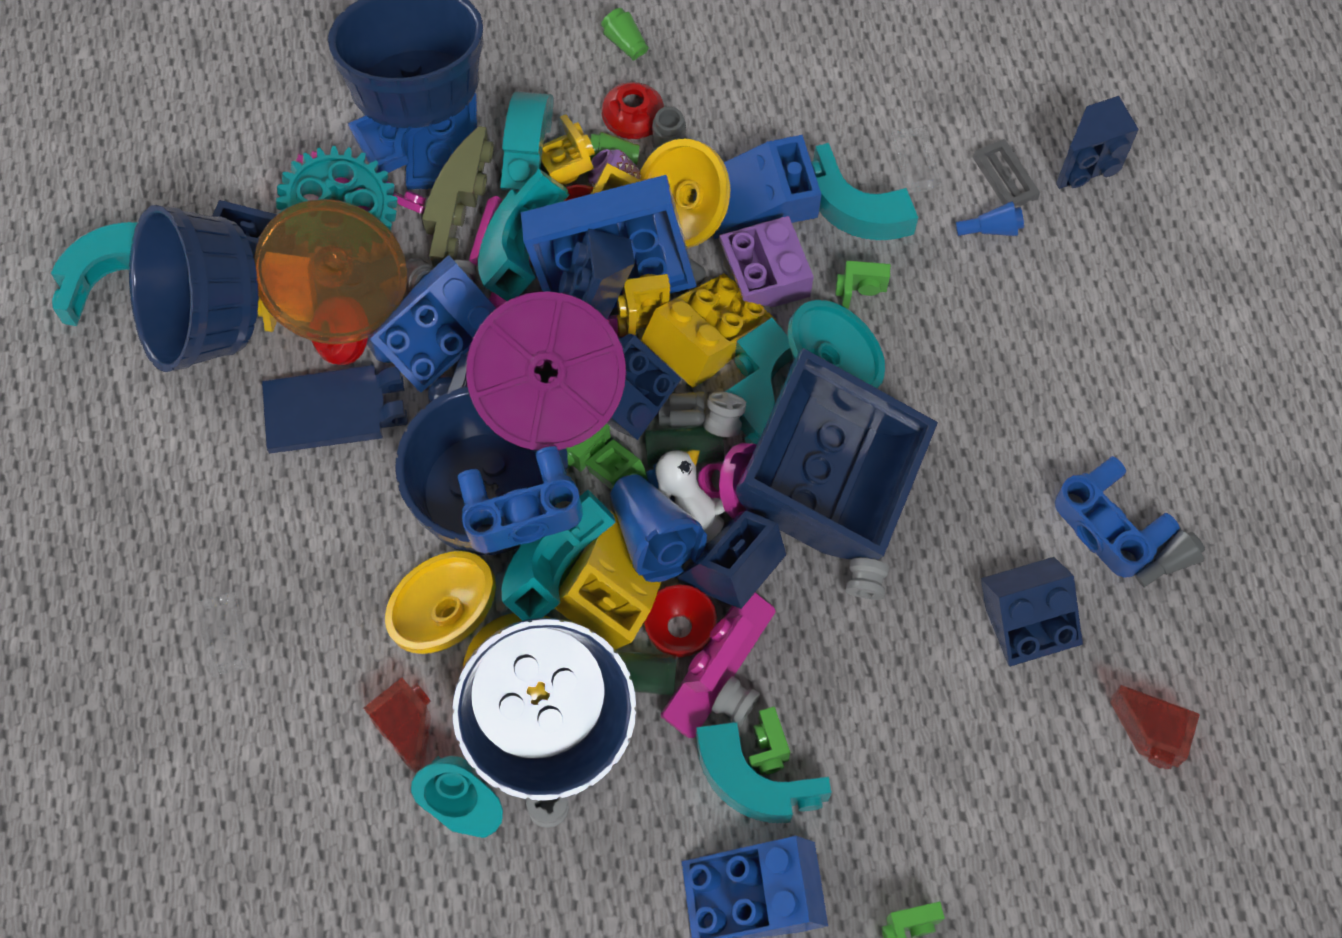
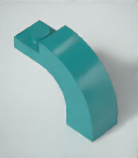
[500,91,554,192]
[811,143,919,240]
[478,169,569,301]
[51,222,137,326]
[502,490,616,621]
[696,722,832,823]

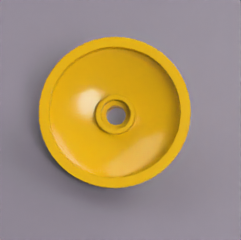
[640,139,730,248]
[385,551,496,654]

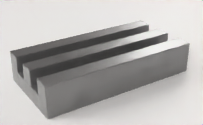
[972,139,1040,207]

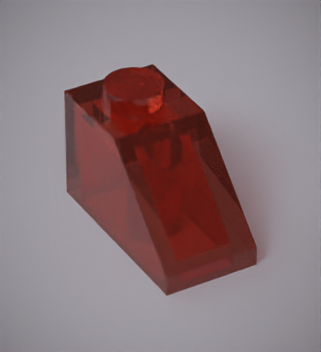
[363,677,431,775]
[1110,685,1200,769]

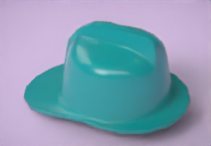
[411,756,503,838]

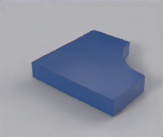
[348,116,426,173]

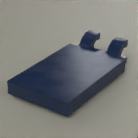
[262,365,408,454]

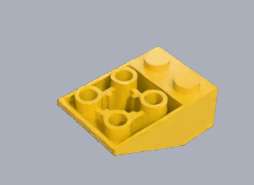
[641,274,776,388]
[554,511,662,651]

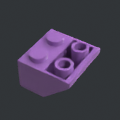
[719,216,814,307]

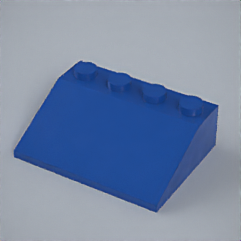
[521,175,697,308]

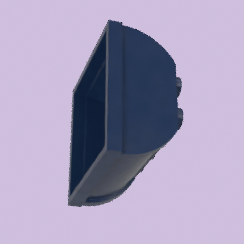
[736,348,938,560]

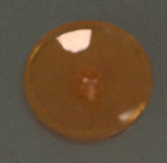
[253,199,407,344]

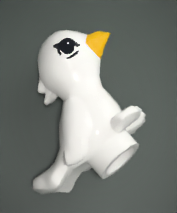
[655,450,725,543]

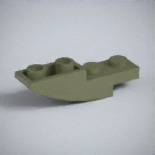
[422,126,494,267]

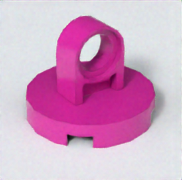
[698,443,757,519]

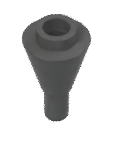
[1135,530,1205,587]

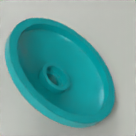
[788,300,885,389]

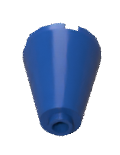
[610,475,707,582]

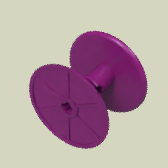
[466,292,626,450]

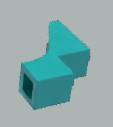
[725,318,793,444]

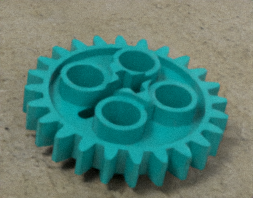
[276,146,398,261]

